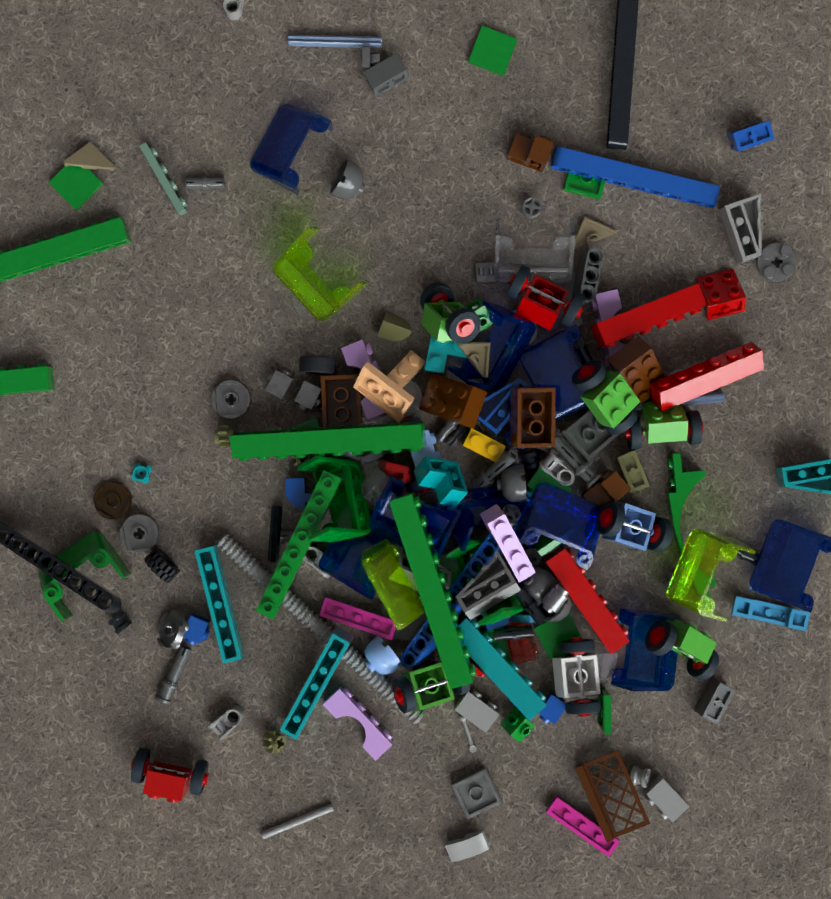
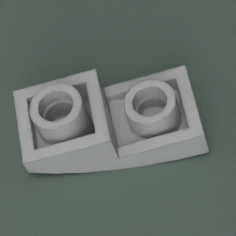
[445,831,490,862]

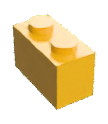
[462,428,506,462]

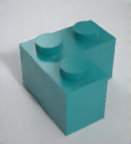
[425,335,466,375]
[414,456,468,507]

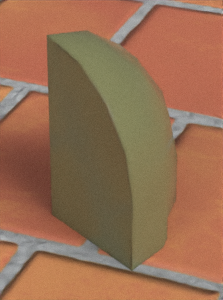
[377,312,412,341]

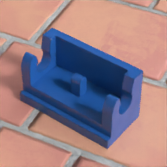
[727,120,775,152]

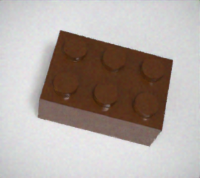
[607,336,665,406]
[419,373,487,429]
[321,374,363,427]
[510,386,556,448]

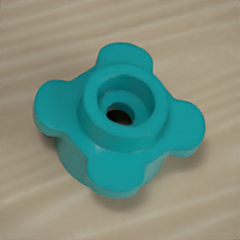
[131,463,152,484]

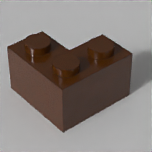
[507,133,554,173]
[581,470,631,513]

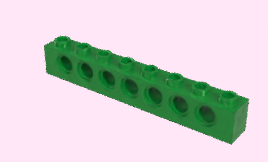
[256,469,343,619]

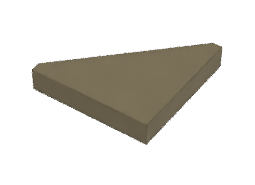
[63,142,115,172]
[569,216,617,250]
[457,341,490,377]

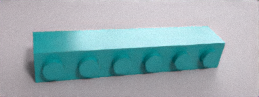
[195,544,245,664]
[458,617,547,721]
[280,627,354,740]

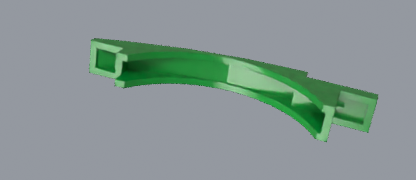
[665,453,716,606]

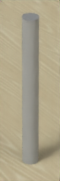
[261,803,334,839]

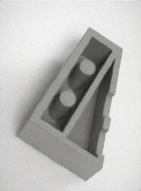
[456,551,521,620]

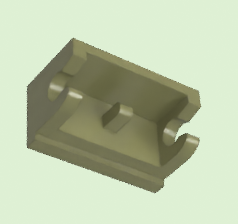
[617,449,650,493]

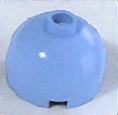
[365,636,402,675]

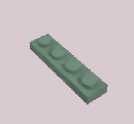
[139,142,188,216]

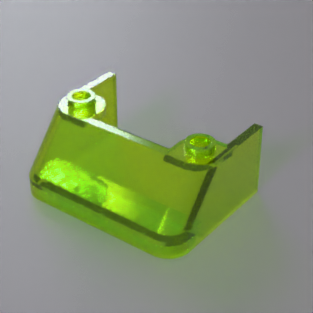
[273,226,370,321]
[667,529,756,622]
[361,538,425,631]

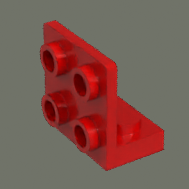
[697,269,746,321]
[378,459,410,501]

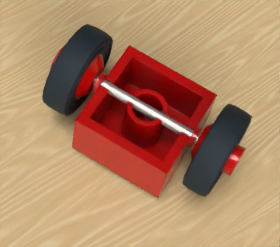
[507,265,585,330]
[131,747,209,803]

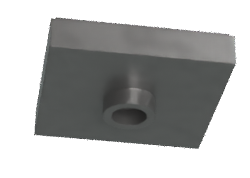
[451,767,502,819]

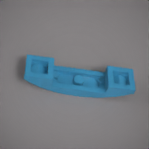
[731,596,810,631]

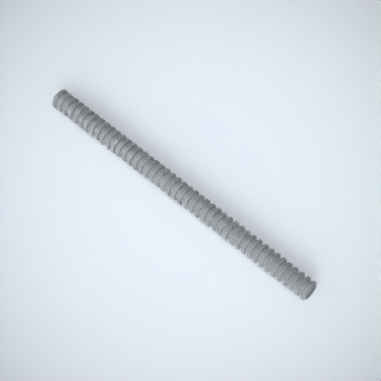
[217,534,425,724]

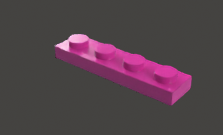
[319,597,398,640]
[546,795,620,857]

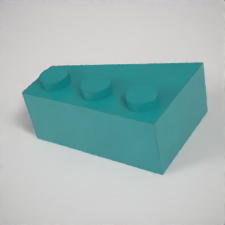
[775,458,831,494]

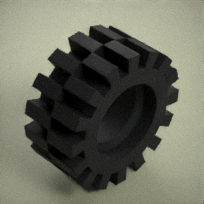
[144,548,180,583]

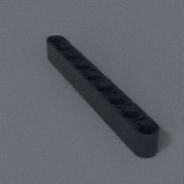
[606,0,639,150]
[0,521,122,613]

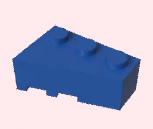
[477,378,530,435]

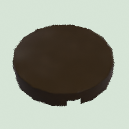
[93,482,132,520]

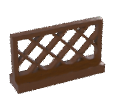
[575,750,650,842]

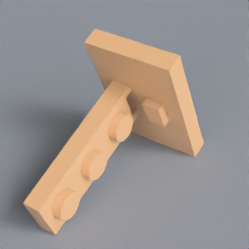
[353,350,426,423]

